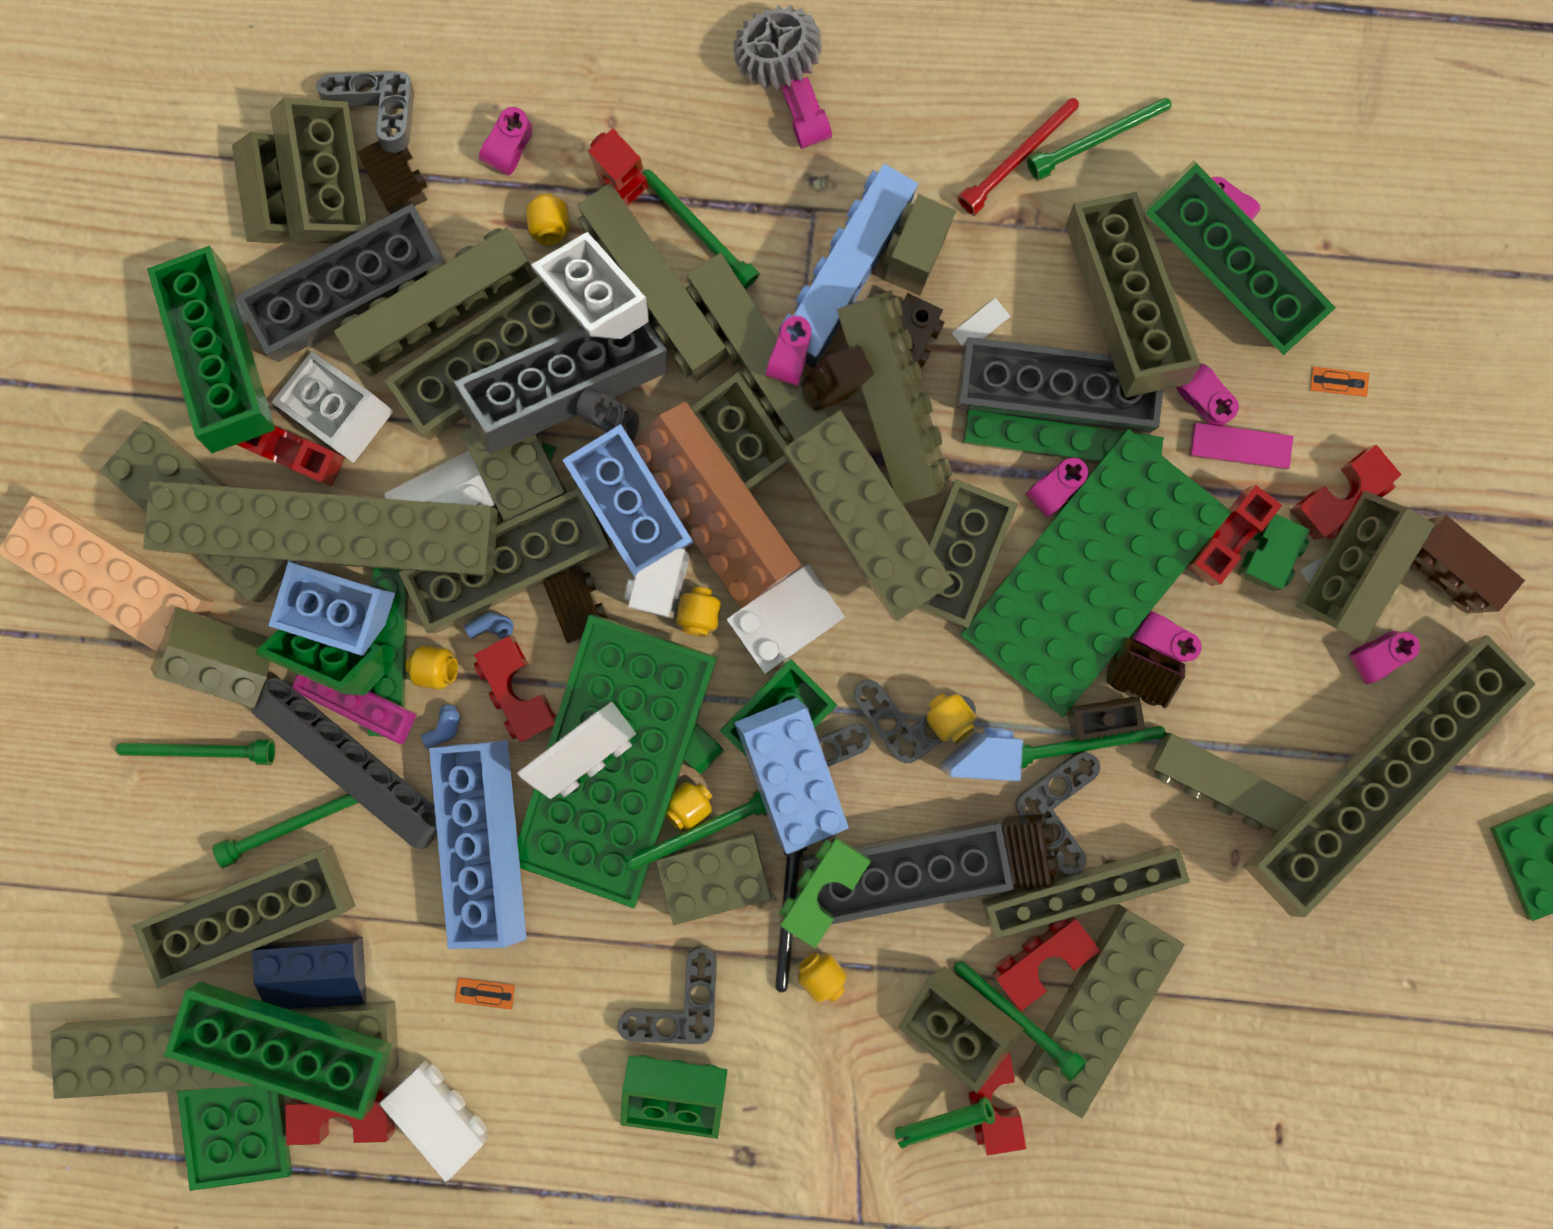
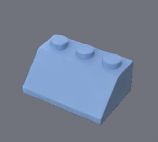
[268,562,395,655]
[941,727,1023,781]

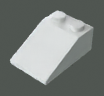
[272,351,393,463]
[727,564,846,674]

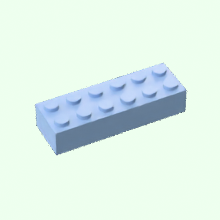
[779,163,919,368]
[429,740,527,949]

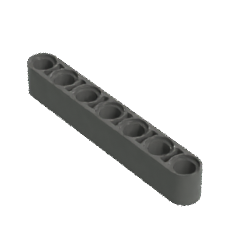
[251,678,437,849]

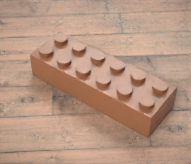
[632,401,802,609]

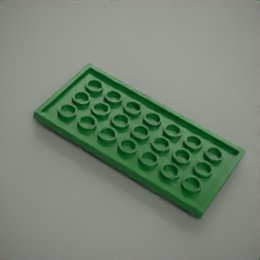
[960,429,1231,717]
[517,614,718,908]

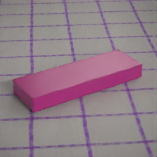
[1189,423,1294,470]

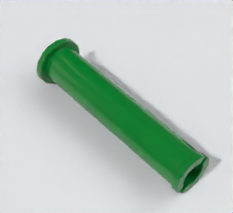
[895,1097,995,1149]

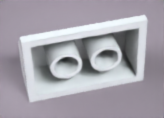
[531,232,649,339]
[384,450,498,510]
[624,548,690,619]
[518,702,636,799]
[380,1061,489,1182]

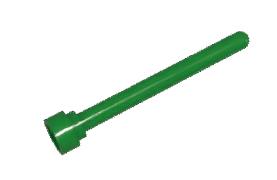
[1027,98,1172,181]
[642,169,760,290]
[1021,726,1166,769]
[115,739,276,765]
[626,790,768,871]
[212,793,359,869]
[954,961,1088,1082]

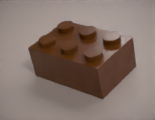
[1410,515,1525,614]

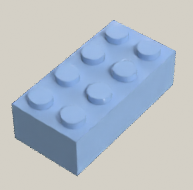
[563,424,694,577]
[734,697,849,854]

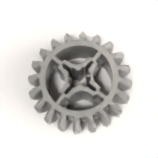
[733,4,822,90]

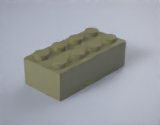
[270,97,367,243]
[916,479,1018,629]
[1296,491,1435,643]

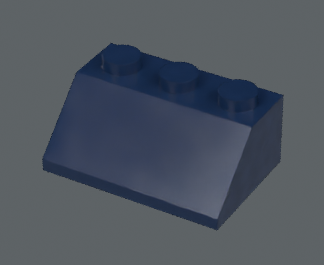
[252,937,367,1009]

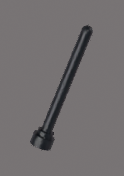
[775,846,807,993]

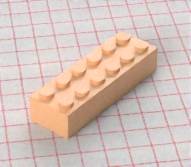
[0,496,215,652]

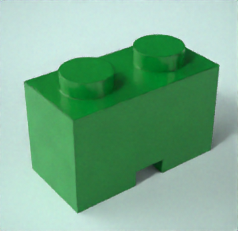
[1237,514,1310,591]

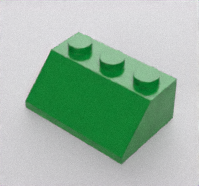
[256,629,384,696]
[719,658,837,757]
[620,1055,728,1139]

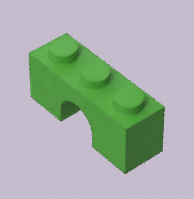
[778,836,871,948]

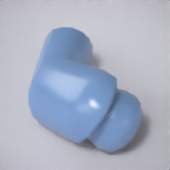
[464,611,514,639]
[421,704,460,750]

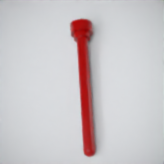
[957,98,1079,216]

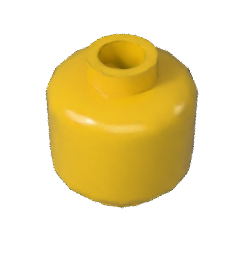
[526,193,570,246]
[676,587,721,637]
[406,645,458,690]
[926,693,976,744]
[666,782,712,831]
[798,951,847,1002]

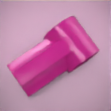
[782,77,832,149]

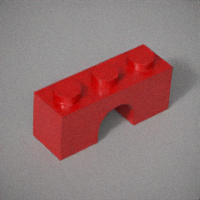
[588,128,649,207]
[237,425,345,487]
[1290,444,1402,540]
[1187,485,1282,586]
[474,636,557,743]
[992,916,1100,1012]
[968,1053,1026,1156]
[285,1088,395,1145]

